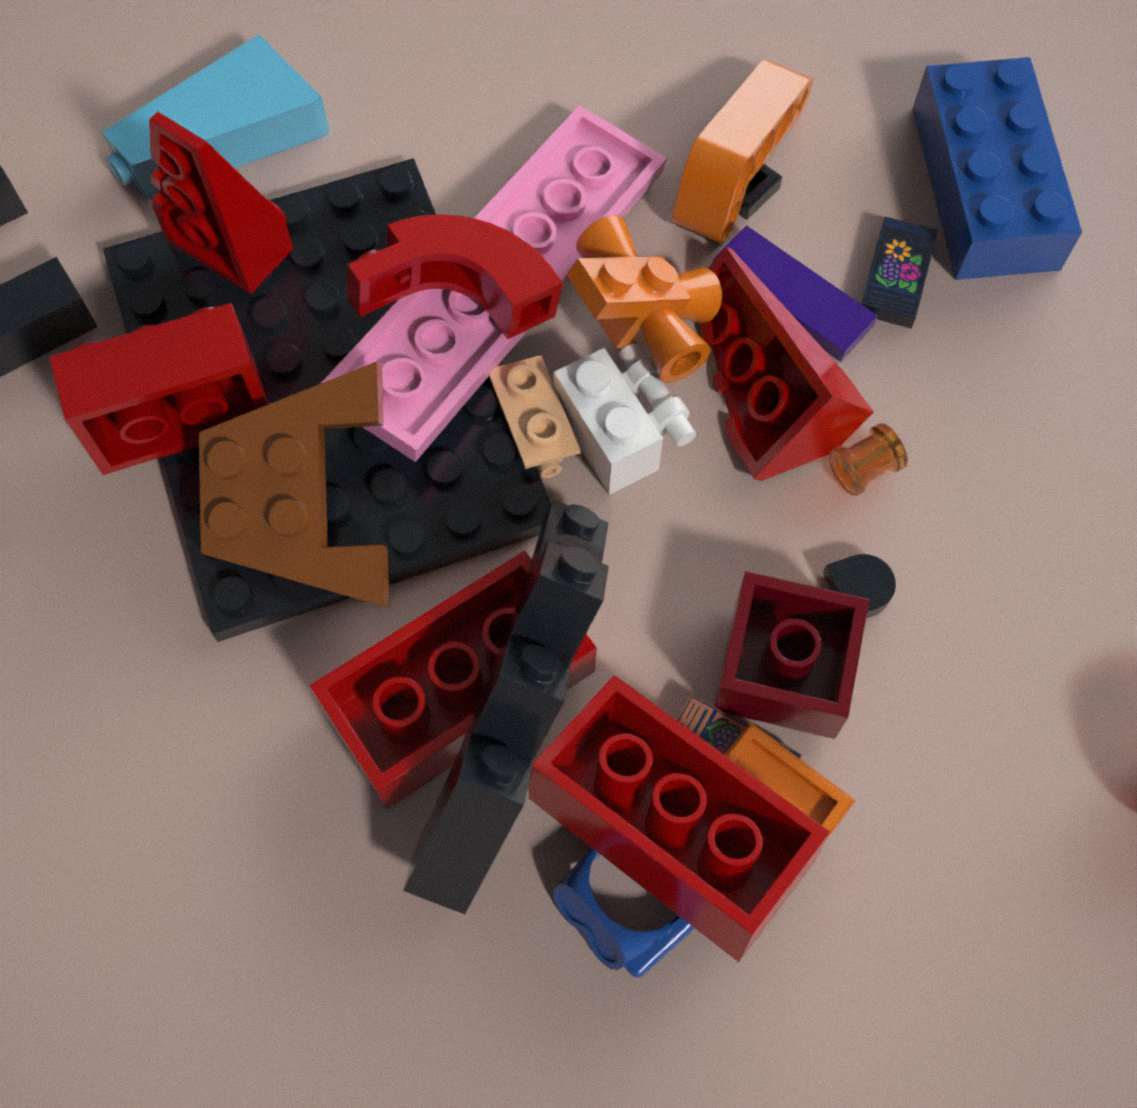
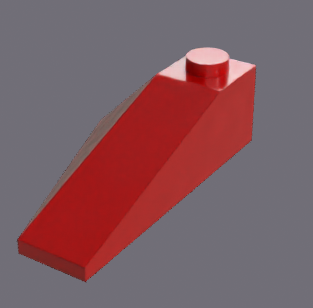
[149,111,293,294]
[700,247,874,481]

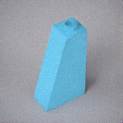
[102,34,330,199]

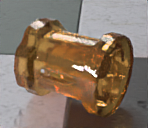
[829,423,908,496]

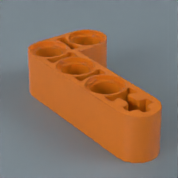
[672,59,813,244]

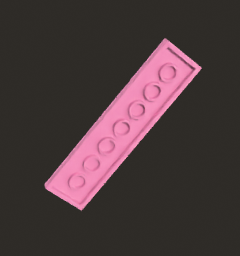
[322,105,667,462]

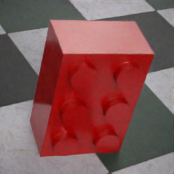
[49,303,268,475]

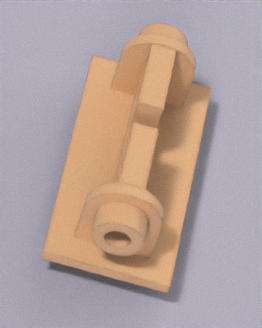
[489,355,581,478]

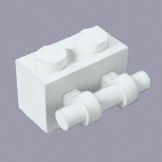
[553,343,697,495]

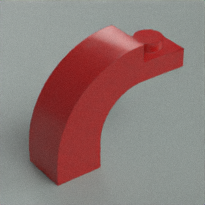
[347,214,563,339]

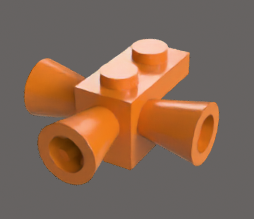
[567,215,722,383]

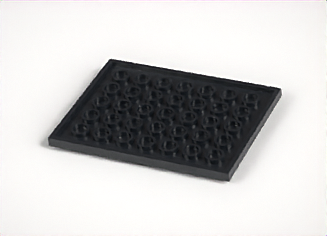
[103,158,551,642]

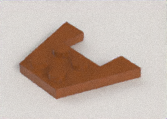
[199,361,389,608]

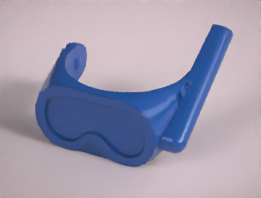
[553,848,695,978]

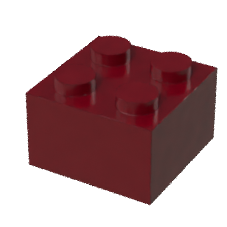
[713,571,870,739]

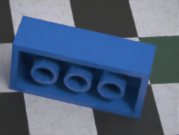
[912,57,1082,280]

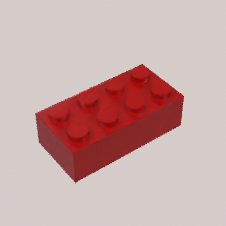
[309,550,597,809]
[528,675,830,962]

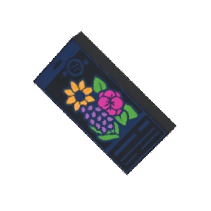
[861,217,938,329]

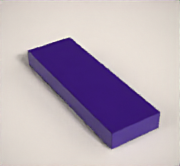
[712,225,877,362]

